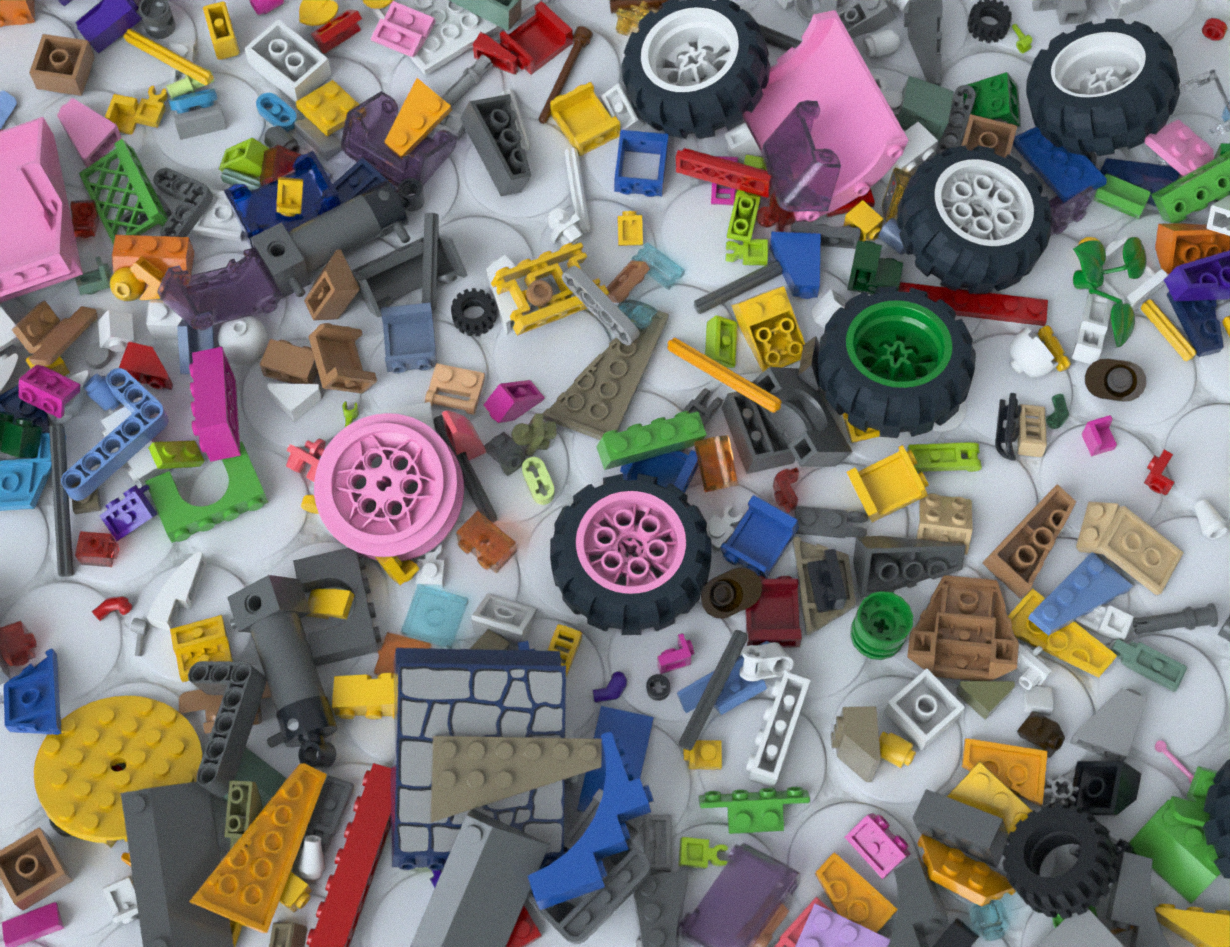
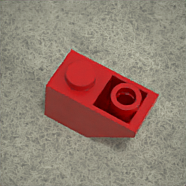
[119,341,173,390]

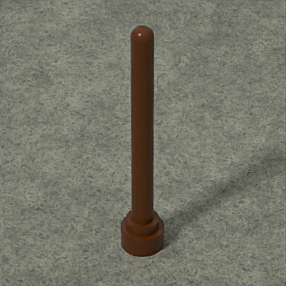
[538,26,593,124]

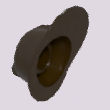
[1085,359,1146,402]
[701,567,762,619]

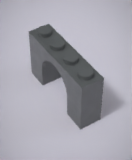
[752,367,852,467]
[293,548,382,666]

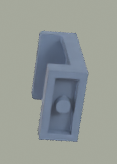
[381,303,437,373]

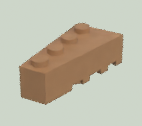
[982,484,1076,599]

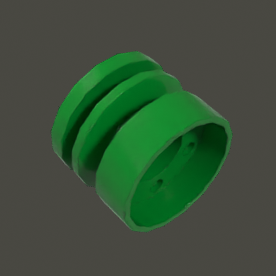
[850,591,913,660]

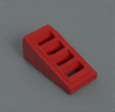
[473,32,518,75]

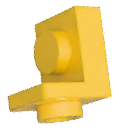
[617,211,643,246]
[375,556,420,585]
[683,740,722,770]

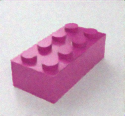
[189,347,241,462]

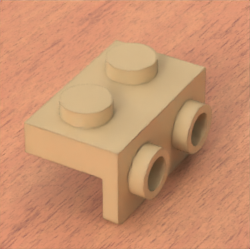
[1076,502,1120,561]

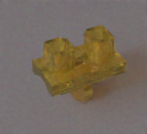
[615,1,650,36]

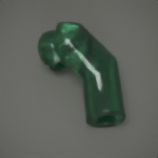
[1046,394,1069,429]

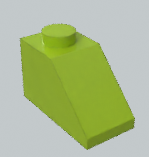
[219,137,275,178]

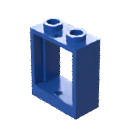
[614,130,668,197]

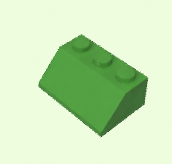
[1128,799,1220,904]

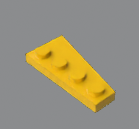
[1008,588,1117,678]

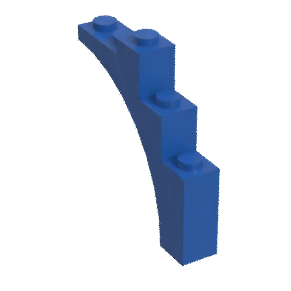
[528,731,654,910]

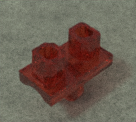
[756,191,797,232]

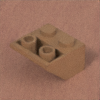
[304,249,360,321]

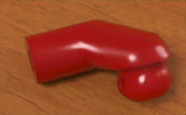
[91,596,133,621]

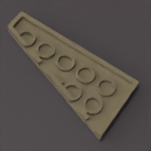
[542,306,669,440]
[430,736,602,822]

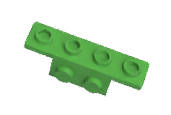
[698,786,810,834]

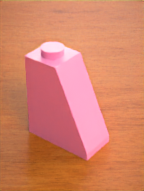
[57,98,122,168]

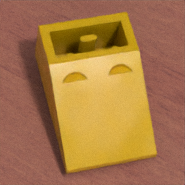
[731,286,805,372]

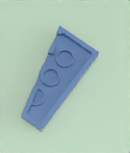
[1028,552,1133,636]

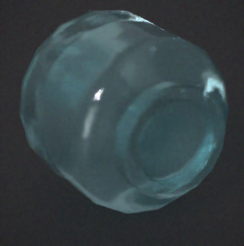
[969,899,1010,941]

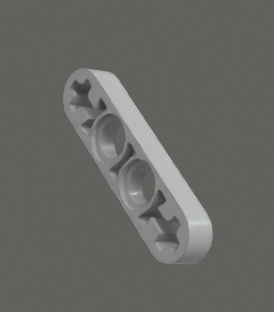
[562,266,640,345]

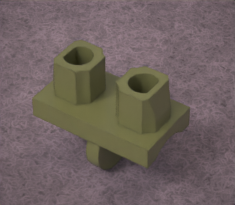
[511,413,557,456]

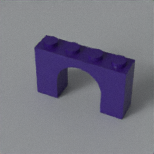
[58,0,142,53]

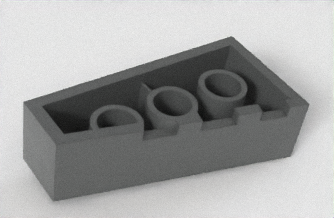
[460,94,531,197]

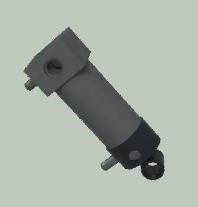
[250,178,425,299]
[227,575,337,769]

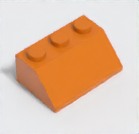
[112,235,195,293]

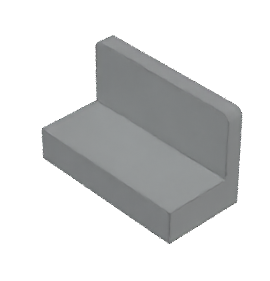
[174,104,227,140]

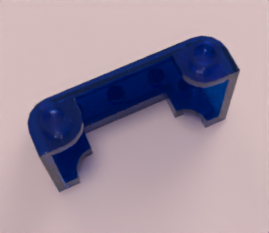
[224,151,340,256]

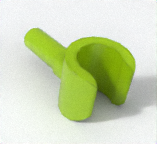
[1012,24,1032,53]
[342,401,359,427]

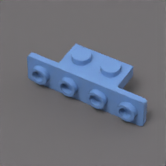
[677,641,770,715]

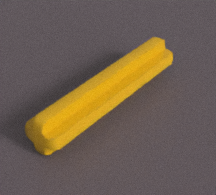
[1141,299,1197,361]

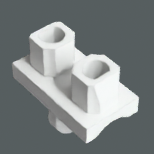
[547,209,583,246]
[1009,643,1052,690]

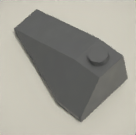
[904,0,942,86]
[853,536,966,597]

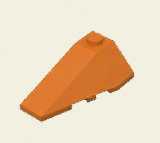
[1155,223,1230,275]

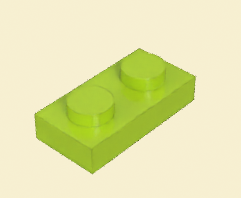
[148,440,205,469]

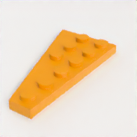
[189,763,327,933]

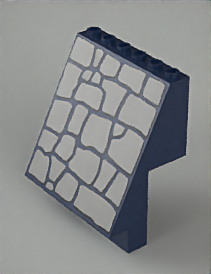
[390,648,566,870]

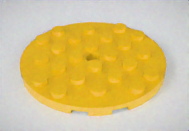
[34,696,203,843]

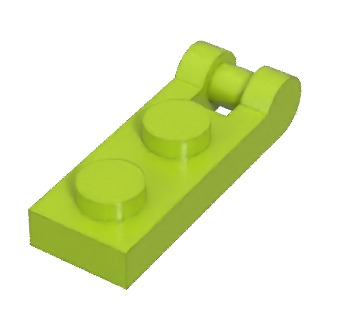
[907,442,982,472]

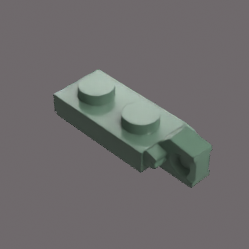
[1111,639,1188,692]

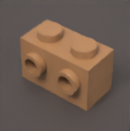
[260,339,318,384]

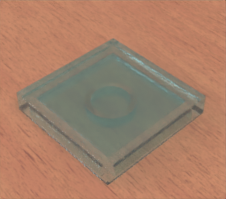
[401,584,468,649]

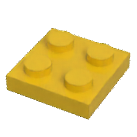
[296,80,364,136]

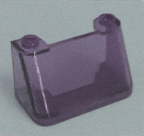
[341,91,458,187]
[761,100,841,212]
[157,248,283,331]
[680,843,800,947]

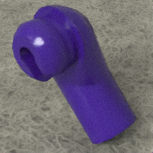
[592,671,627,703]

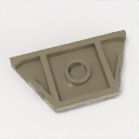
[793,537,856,635]

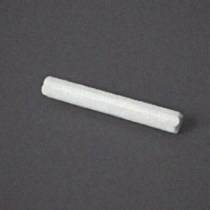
[565,147,590,234]

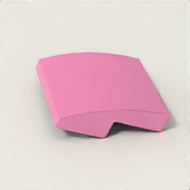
[371,1,436,58]

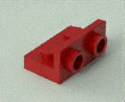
[311,9,362,54]

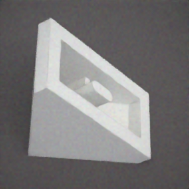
[268,383,322,422]

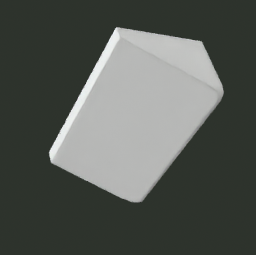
[601,83,645,131]

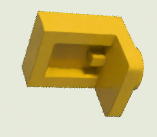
[276,177,303,217]

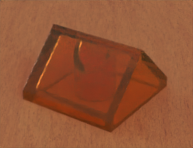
[694,435,739,492]

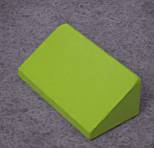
[705,315,737,368]

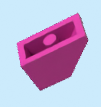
[483,380,545,423]

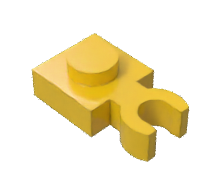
[133,86,168,128]

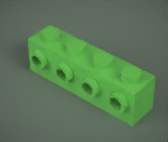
[1151,150,1230,223]
[596,411,707,470]

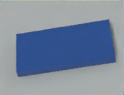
[1013,127,1107,204]
[577,706,654,813]

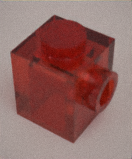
[75,531,119,567]
[0,621,37,666]

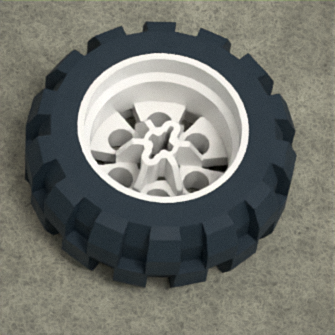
[1026,19,1180,156]

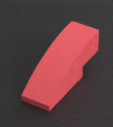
[442,410,486,460]

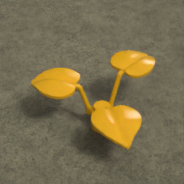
[298,0,394,26]

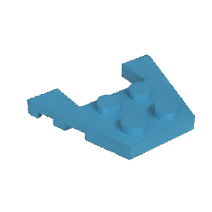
[0,433,67,511]

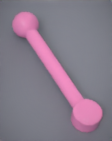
[1155,740,1194,784]

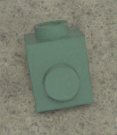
[75,256,112,295]

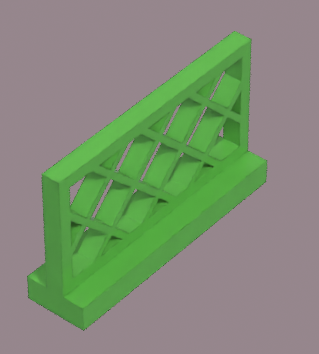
[79,139,169,245]

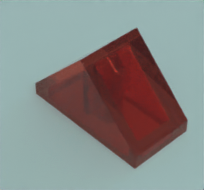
[260,145,309,186]

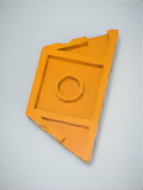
[917,834,1016,906]

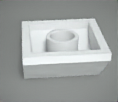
[471,594,537,645]

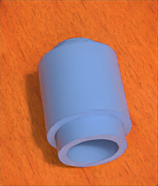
[83,373,121,411]

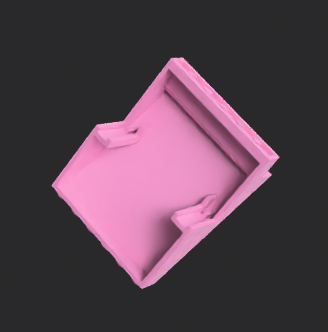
[0,117,83,303]

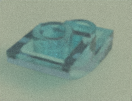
[617,299,658,329]

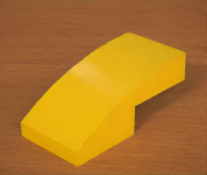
[306,589,354,620]

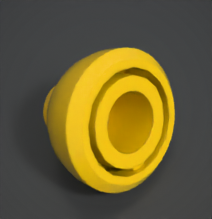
[110,267,145,302]

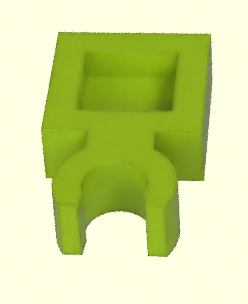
[725,239,768,266]
[678,837,728,869]

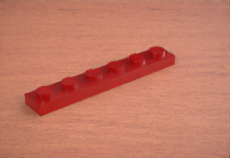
[898,282,1048,326]

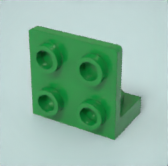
[963,72,1021,127]

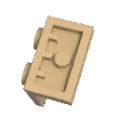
[916,493,973,555]

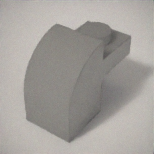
[1032,0,1087,25]

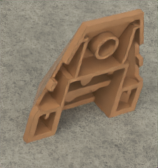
[907,575,1019,681]

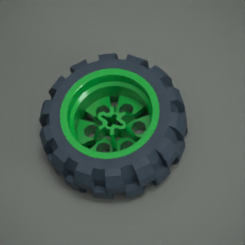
[817,286,976,438]

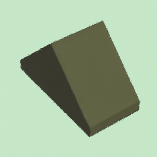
[956,681,1015,720]

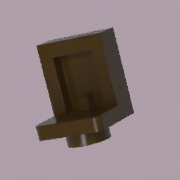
[1017,711,1065,758]

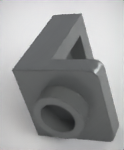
[484,432,526,476]

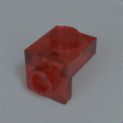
[70,200,99,238]
[773,467,799,513]

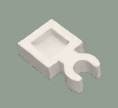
[170,43,195,82]
[706,504,743,552]
[416,543,445,588]

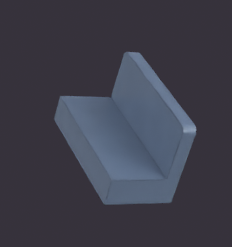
[177,318,215,374]

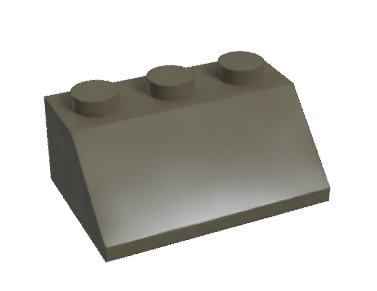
[831,706,881,782]

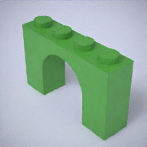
[145,441,268,543]

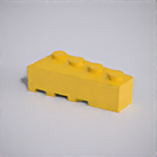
[332,673,394,720]

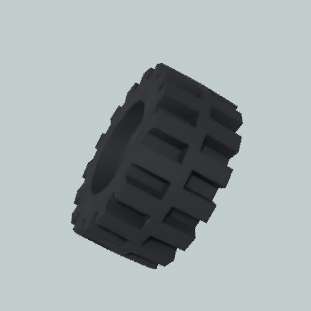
[967,0,1012,43]
[451,288,496,336]

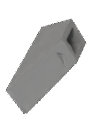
[838,0,897,38]

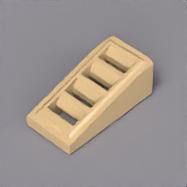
[1017,404,1047,457]

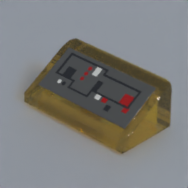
[881,168,911,223]

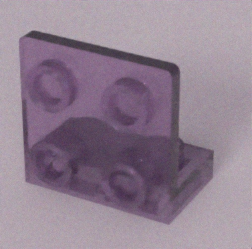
[1049,186,1094,236]

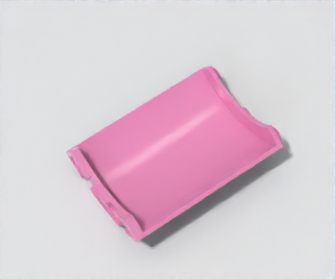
[742,10,908,222]

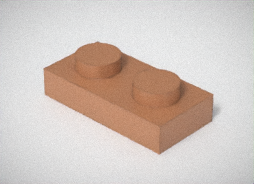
[606,260,650,303]

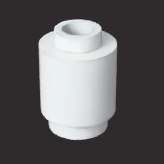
[863,29,900,58]

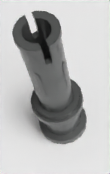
[1133,603,1218,635]

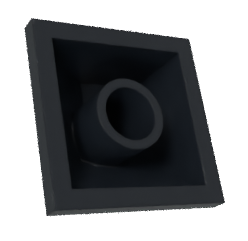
[1068,761,1141,816]

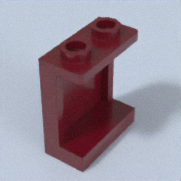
[745,576,802,648]

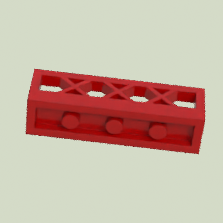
[676,148,776,198]

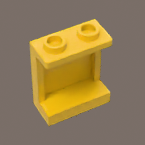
[550,82,621,157]
[847,445,929,523]

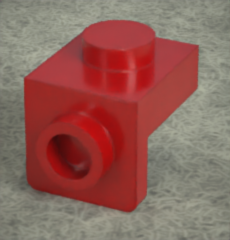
[1144,449,1174,495]

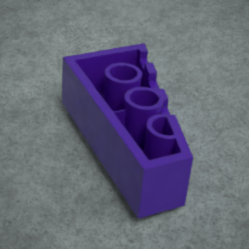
[1164,250,1230,301]

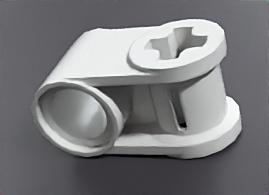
[739,642,794,681]

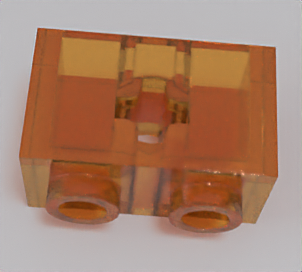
[456,510,517,573]

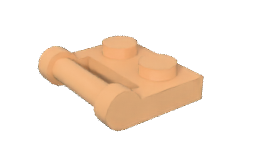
[425,363,485,415]

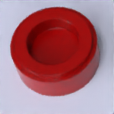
[1202,18,1228,41]

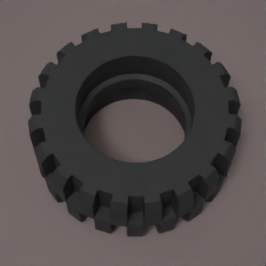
[1002,804,1118,918]

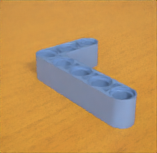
[61,368,169,501]

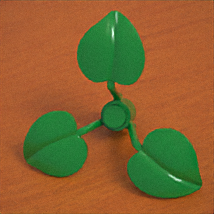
[1073,237,1147,347]

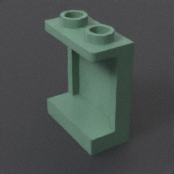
[896,76,954,142]

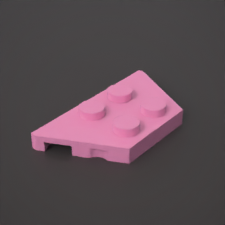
[1144,119,1214,176]

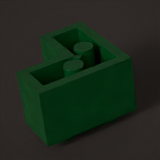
[847,240,904,295]
[0,412,43,458]

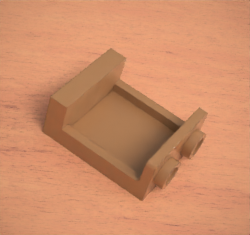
[308,323,377,394]

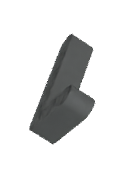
[188,661,267,797]

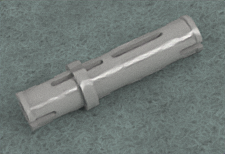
[441,55,493,107]

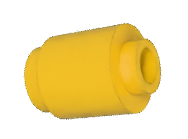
[879,731,916,768]

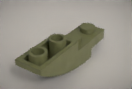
[224,780,263,850]

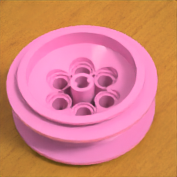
[314,413,464,561]

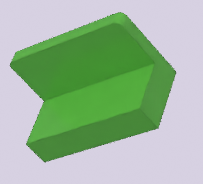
[1093,174,1151,220]

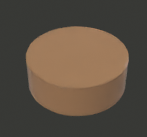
[526,280,553,306]

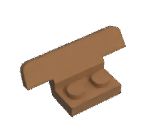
[11,300,98,366]
[179,681,271,734]

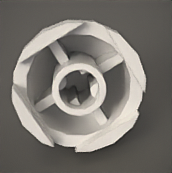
[218,314,269,365]
[1009,327,1058,377]

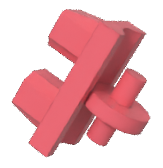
[286,438,326,482]

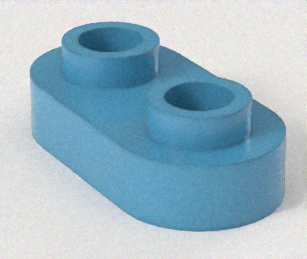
[169,88,218,114]
[256,93,298,131]

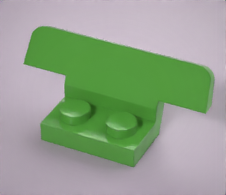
[1169,766,1218,827]

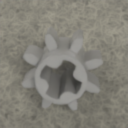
[1044,773,1079,806]

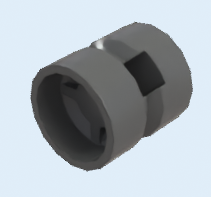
[139,0,176,39]

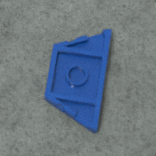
[3,648,62,735]

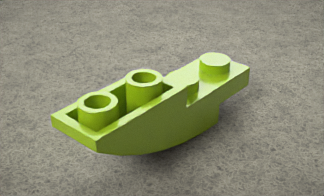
[726,154,770,243]

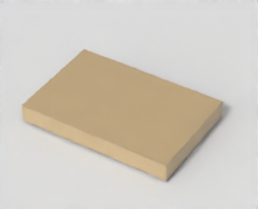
[1096,506,1184,595]

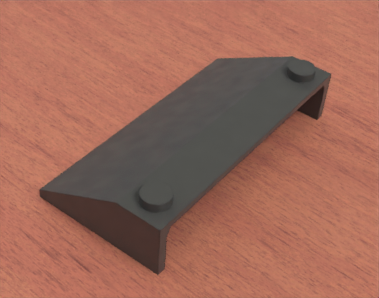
[121,782,234,947]
[410,809,550,947]

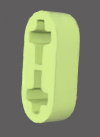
[522,457,555,505]

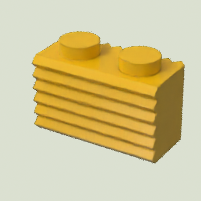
[203,1,240,60]

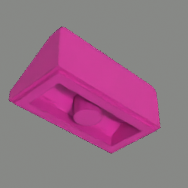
[2,902,64,947]

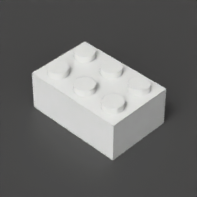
[244,19,332,102]

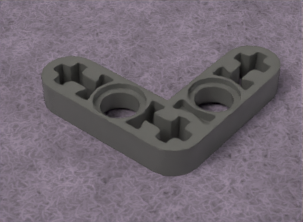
[153,168,213,237]

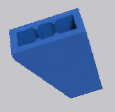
[770,232,821,299]

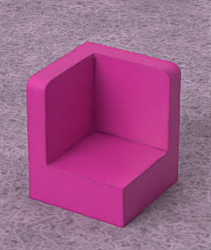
[1081,415,1117,457]

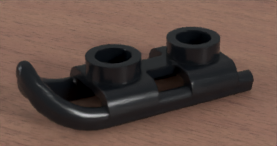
[995,393,1021,461]

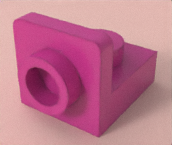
[657,633,694,674]

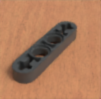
[936,85,976,154]

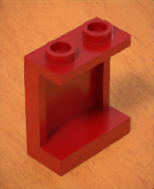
[499,1,573,75]

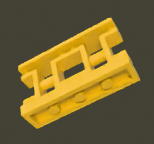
[491,242,609,336]

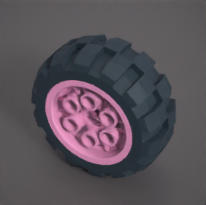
[550,474,712,635]

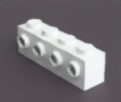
[746,671,811,788]

